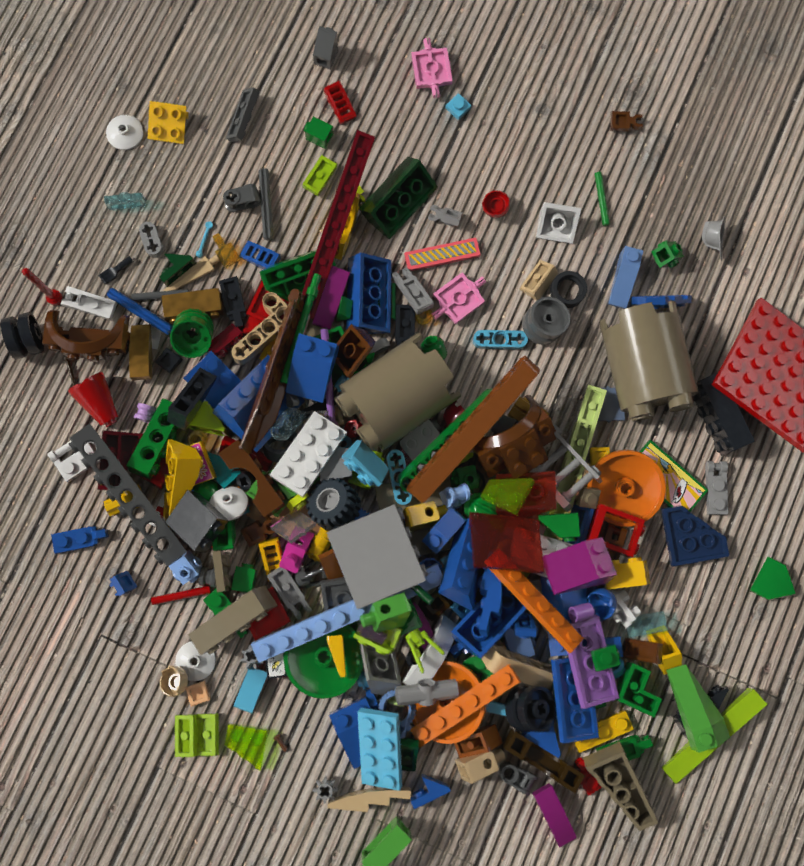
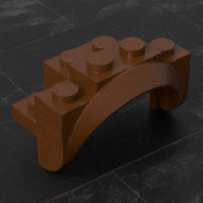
[42,310,130,362]

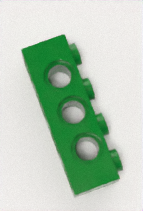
[127,398,179,480]

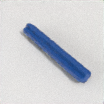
[107,288,173,335]

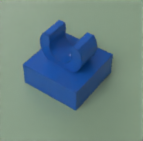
[109,570,137,596]

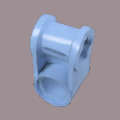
[439,483,471,511]

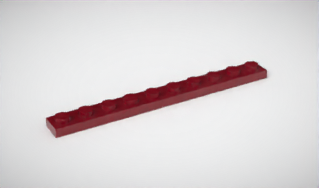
[302,130,375,319]

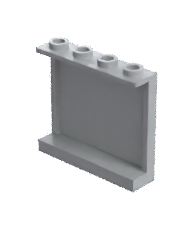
[326,504,428,609]

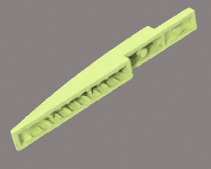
[543,385,607,541]

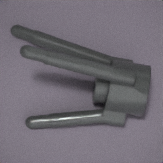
[294,560,328,589]

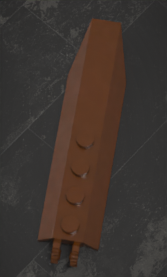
[239,289,311,454]

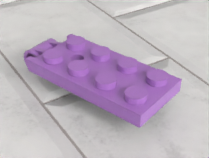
[568,603,619,709]

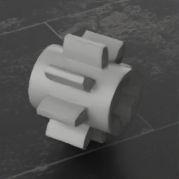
[241,645,265,670]
[313,776,338,804]

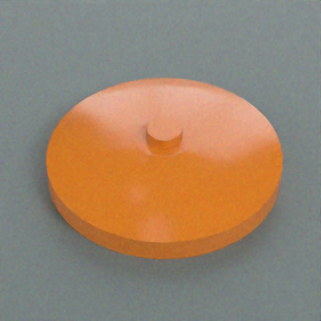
[587,450,666,527]
[408,660,486,744]

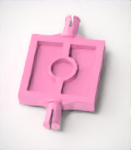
[411,38,453,98]
[431,272,486,325]

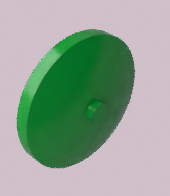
[284,624,364,699]

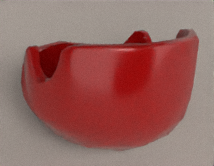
[482,190,510,218]

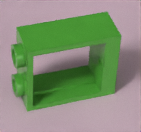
[361,816,412,866]

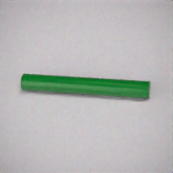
[594,172,610,226]

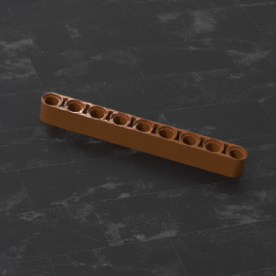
[406,356,540,503]

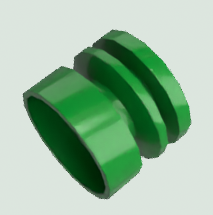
[170,308,214,358]

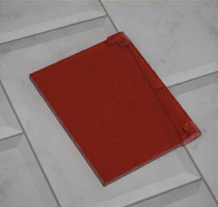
[469,512,545,574]

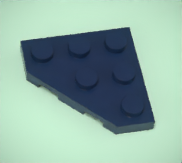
[661,505,729,567]

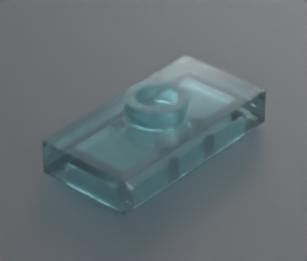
[104,192,146,210]
[627,611,668,638]

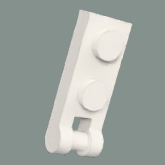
[60,286,117,320]

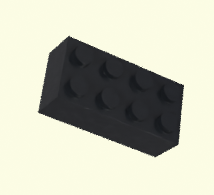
[692,373,755,456]

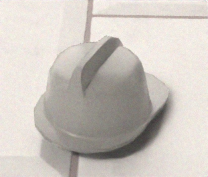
[702,216,726,261]

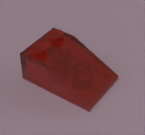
[496,471,557,520]

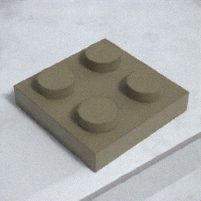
[212,551,233,592]

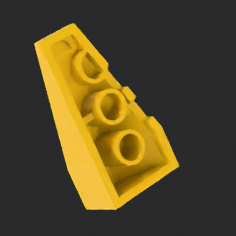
[163,439,203,527]

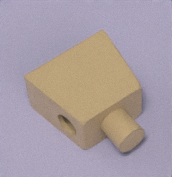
[455,748,505,784]

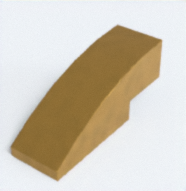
[129,324,153,381]

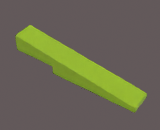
[661,688,768,784]

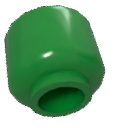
[421,336,447,360]

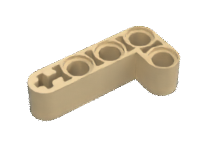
[231,292,287,365]
[482,640,554,691]

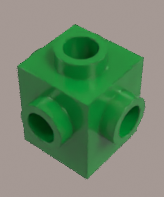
[651,240,684,269]
[451,465,480,493]

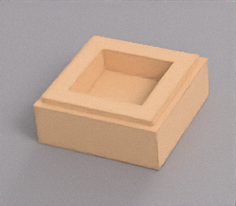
[185,680,211,707]

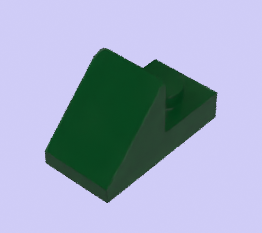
[159,254,196,287]
[400,738,419,772]

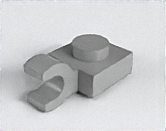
[428,205,463,227]

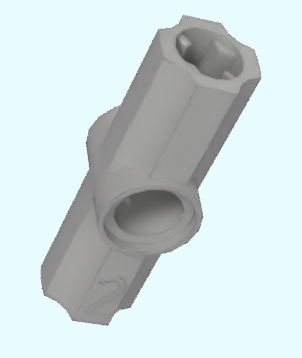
[395,679,459,706]

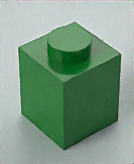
[304,116,334,149]
[231,563,258,593]

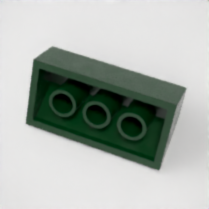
[359,157,438,239]

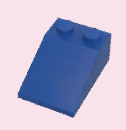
[285,333,339,403]
[329,696,371,769]

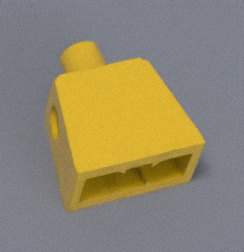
[403,501,447,532]

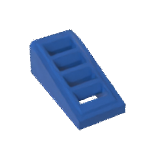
[239,241,281,270]

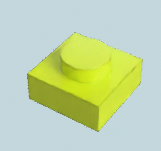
[287,493,309,512]

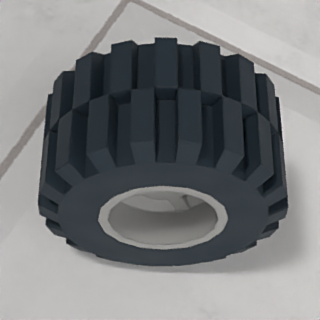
[306,478,361,531]

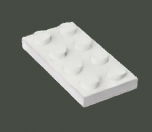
[270,411,347,498]

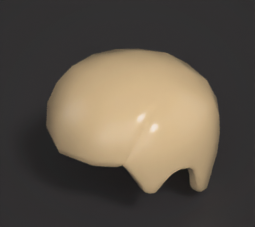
[160,665,188,697]

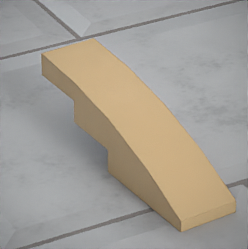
[327,787,411,812]

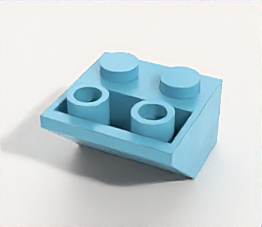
[341,440,389,487]

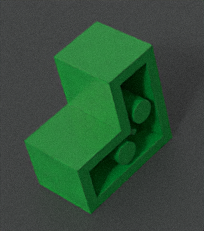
[615,662,662,718]

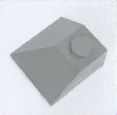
[360,644,402,695]

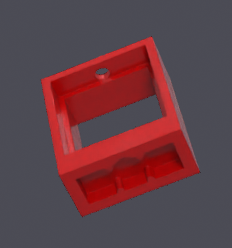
[586,504,646,558]

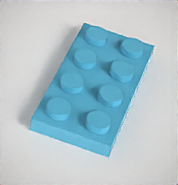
[358,708,402,791]

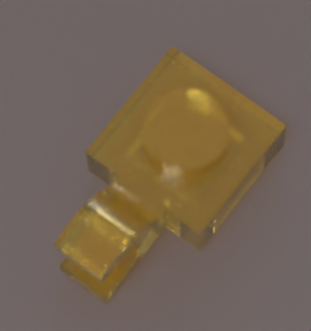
[212,233,241,269]

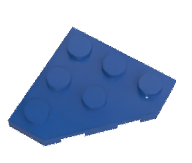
[631,295,692,309]

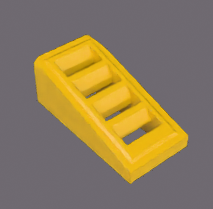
[259,537,283,581]
[327,635,346,678]

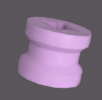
[134,403,157,423]

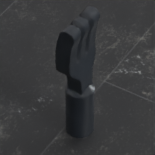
[98,256,134,285]

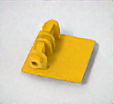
[148,101,189,144]

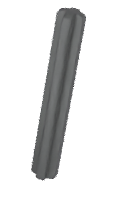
[259,168,274,240]

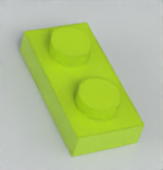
[302,155,337,196]

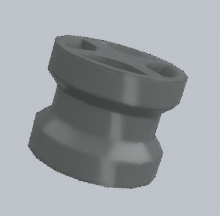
[199,566,216,588]

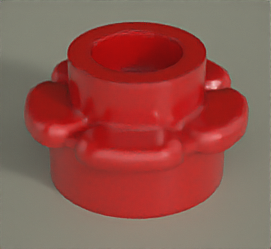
[344,420,363,438]

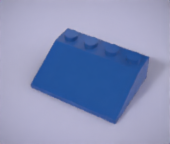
[212,355,305,453]

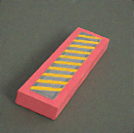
[404,238,480,272]

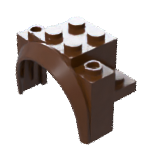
[472,395,556,480]

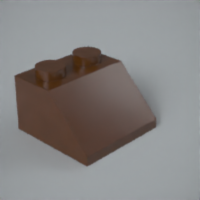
[335,324,376,378]

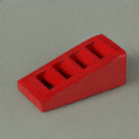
[324,81,357,125]

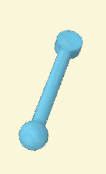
[196,221,213,258]

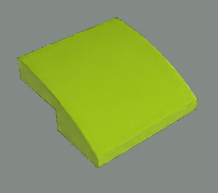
[175,713,219,757]

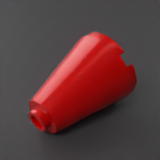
[68,372,118,427]

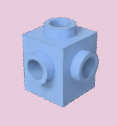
[168,550,202,585]

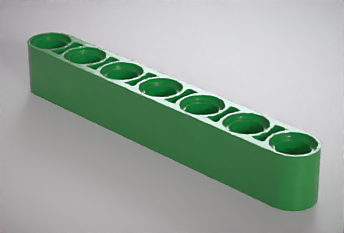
[397,389,492,492]

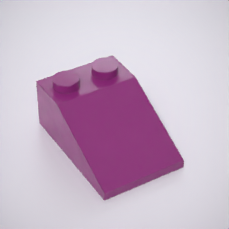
[541,537,617,595]

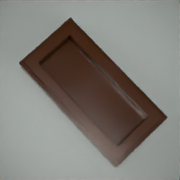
[623,638,663,664]

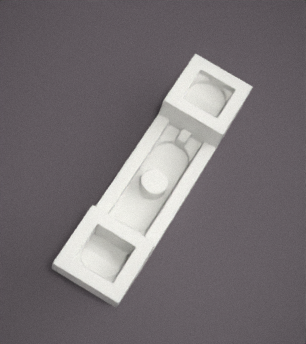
[403,614,456,685]

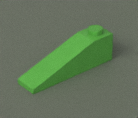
[666,664,730,753]

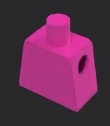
[279,527,315,573]

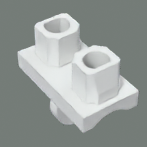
[607,590,641,628]

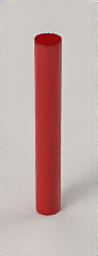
[151,585,211,605]

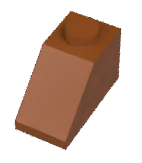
[454,724,503,758]

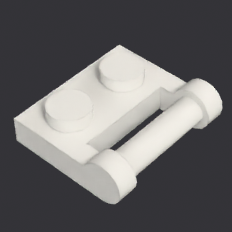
[47,441,100,482]

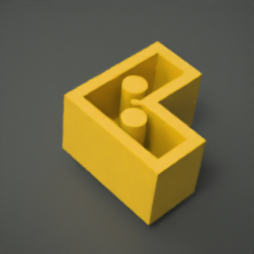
[606,557,651,590]

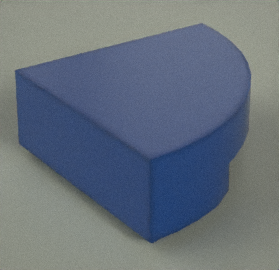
[365,688,379,710]

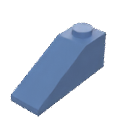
[608,246,643,309]

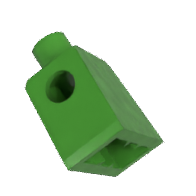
[360,592,412,633]

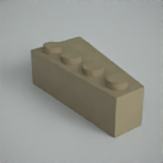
[188,586,278,655]
[583,742,658,831]

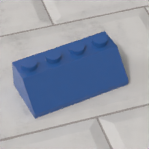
[346,252,391,334]
[438,517,490,610]
[540,576,588,656]
[451,583,527,659]

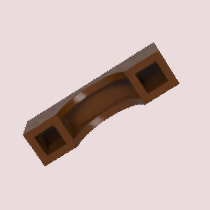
[218,440,286,519]

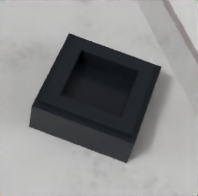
[155,347,183,374]

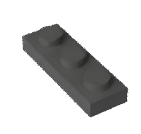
[226,87,259,142]

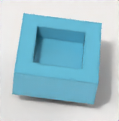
[445,93,471,120]

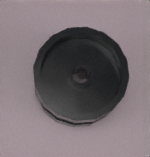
[0,312,44,360]
[505,686,557,733]

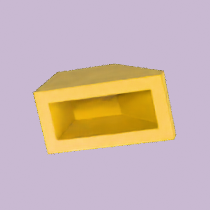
[646,625,682,675]

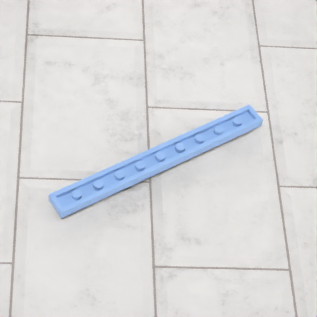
[251,563,443,663]

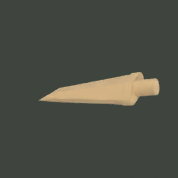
[163,255,220,291]

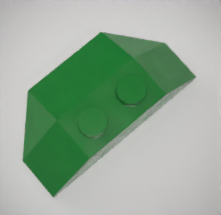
[259,250,336,302]

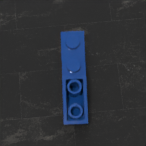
[476,552,503,637]

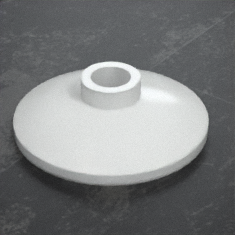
[106,115,143,150]
[209,487,248,521]
[176,641,216,681]

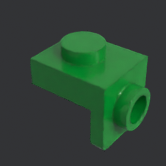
[590,644,620,671]

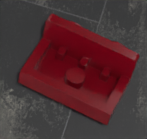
[207,324,244,359]

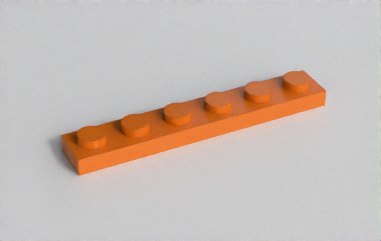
[484,549,584,653]
[410,664,521,747]

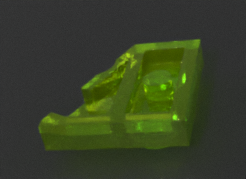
[480,478,534,515]
[224,723,268,771]

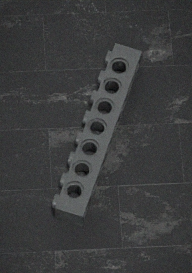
[68,424,187,566]

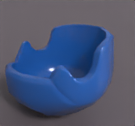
[587,588,617,620]

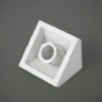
[536,202,581,244]

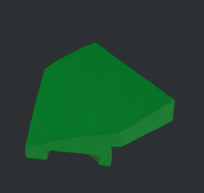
[750,557,796,601]

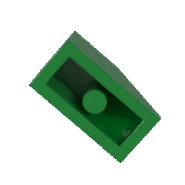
[538,513,580,542]
[213,520,236,552]

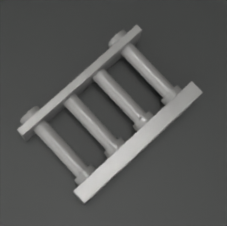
[530,425,602,512]

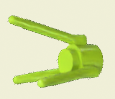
[405,628,445,673]

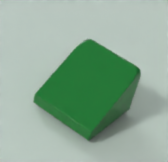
[336,296,353,322]

